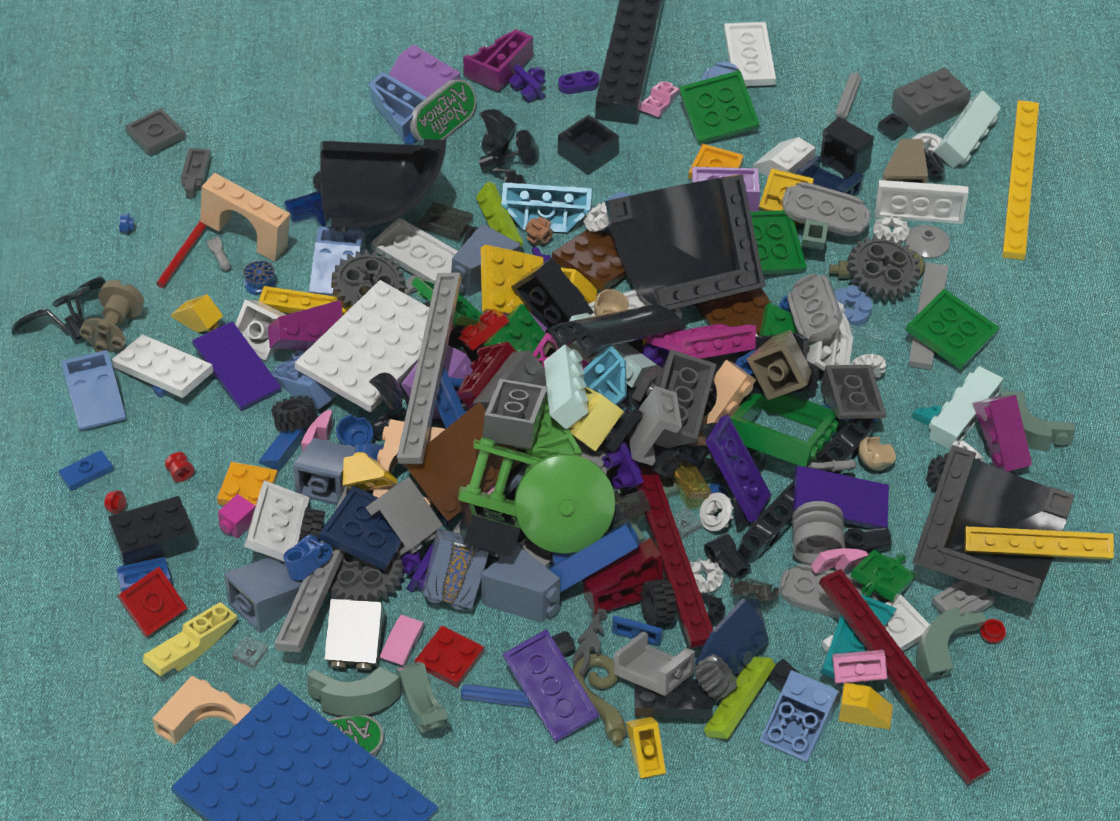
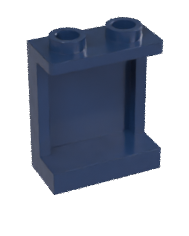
[795,155,864,197]

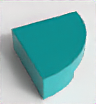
[912,405,942,426]

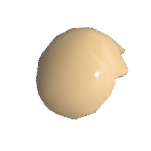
[594,289,629,316]
[859,437,896,471]

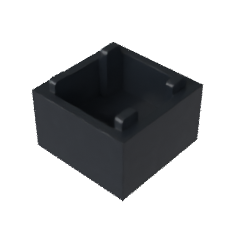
[558,114,619,176]
[820,117,874,178]

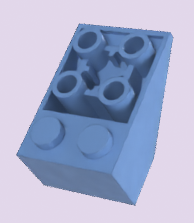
[309,226,365,296]
[61,350,126,430]
[271,350,338,409]
[760,670,842,762]

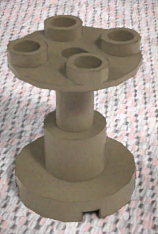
[79,280,144,352]

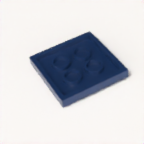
[319,486,403,570]

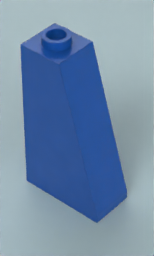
[549,520,641,592]

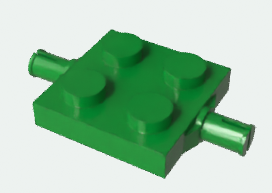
[850,550,916,602]

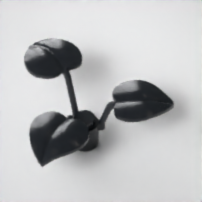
[479,109,540,184]
[11,276,106,341]
[369,372,410,439]
[697,423,766,532]

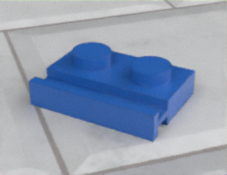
[116,557,171,592]

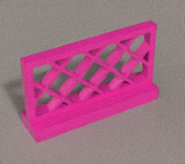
[646,324,756,359]

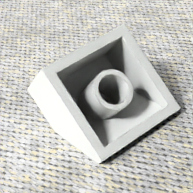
[752,137,816,177]
[235,300,286,361]

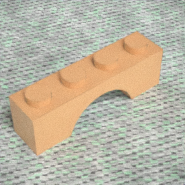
[699,360,756,440]

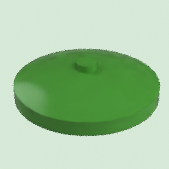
[515,454,615,553]

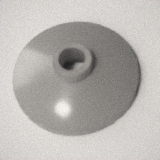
[905,225,950,259]

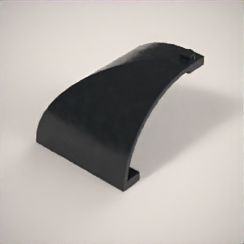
[320,139,446,232]
[605,174,765,310]
[912,445,1075,603]

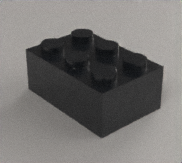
[511,257,594,334]
[108,496,196,566]
[459,503,521,558]

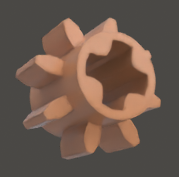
[525,217,553,245]

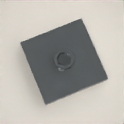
[125,108,186,155]

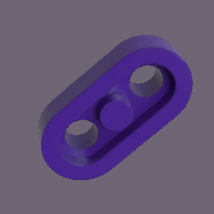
[558,70,600,95]

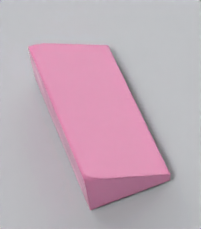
[833,650,887,683]

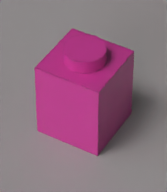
[218,494,256,539]

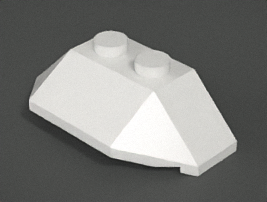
[807,302,853,371]

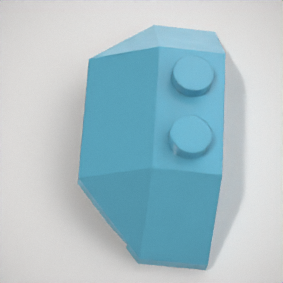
[502,183,592,233]
[583,346,627,406]

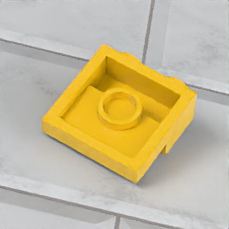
[759,168,814,226]

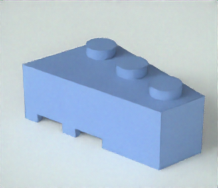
[369,71,426,142]

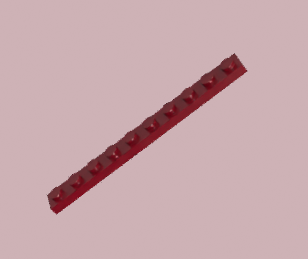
[629,449,713,648]
[819,569,990,785]

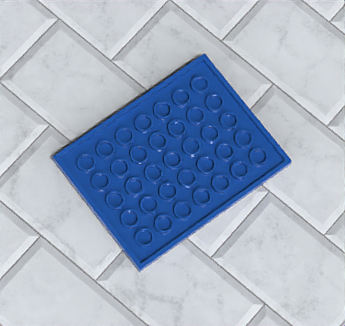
[171,683,438,821]

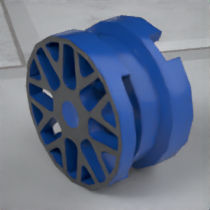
[243,260,276,295]

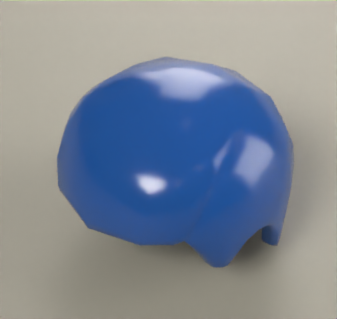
[336,415,374,447]

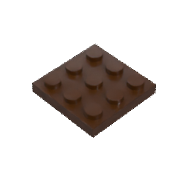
[551,229,627,291]
[694,287,771,335]

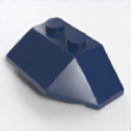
[695,598,769,675]

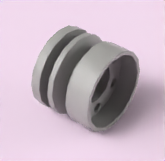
[792,501,845,565]

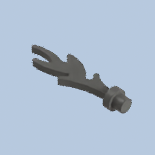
[572,607,607,676]

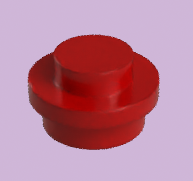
[104,490,126,514]
[980,619,1006,643]

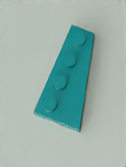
[820,594,897,679]

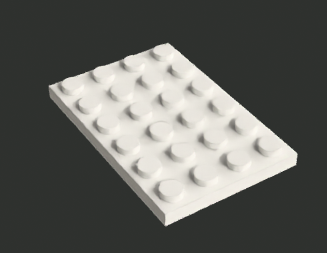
[295,280,455,412]

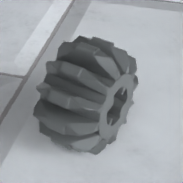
[695,654,737,700]

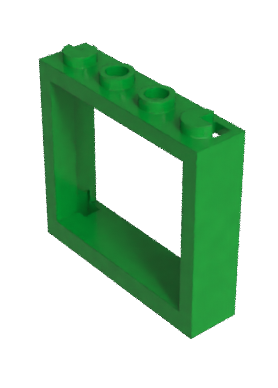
[730,393,840,467]

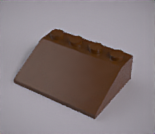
[404,402,521,521]

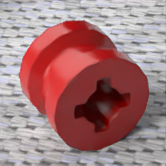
[164,452,195,483]

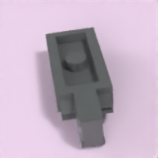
[181,148,211,199]

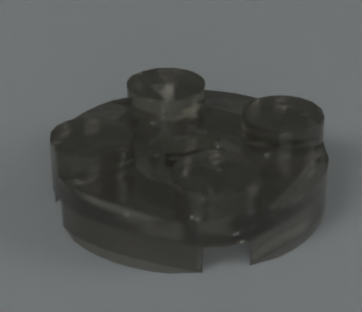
[730,576,781,602]

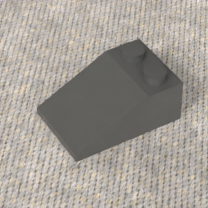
[821,365,886,419]
[483,379,548,449]

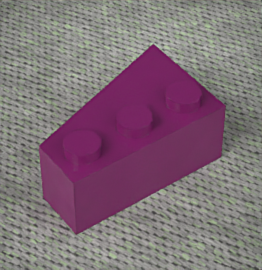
[463,29,533,91]
[268,300,342,351]
[972,395,1032,472]

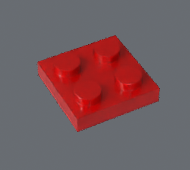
[458,309,509,350]
[117,567,188,637]
[414,625,485,688]

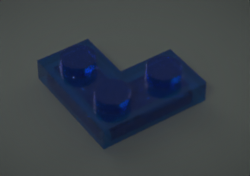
[284,190,327,227]

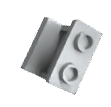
[628,386,682,465]
[366,477,442,555]
[613,632,695,696]

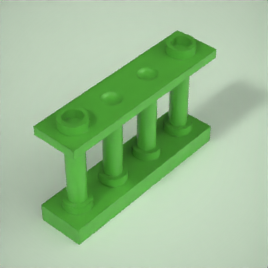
[458,437,543,516]

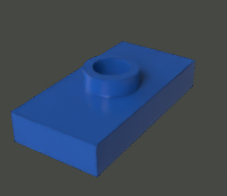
[58,450,114,491]

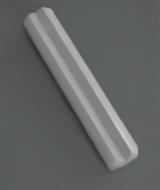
[835,72,861,119]

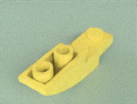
[143,602,237,676]

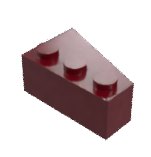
[457,341,517,409]
[582,538,663,614]

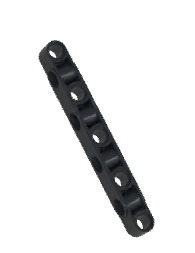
[738,418,874,563]

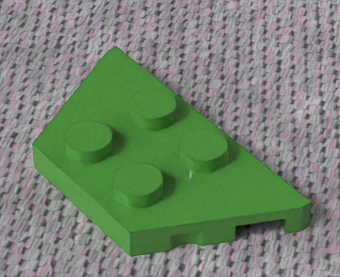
[523,394,582,458]

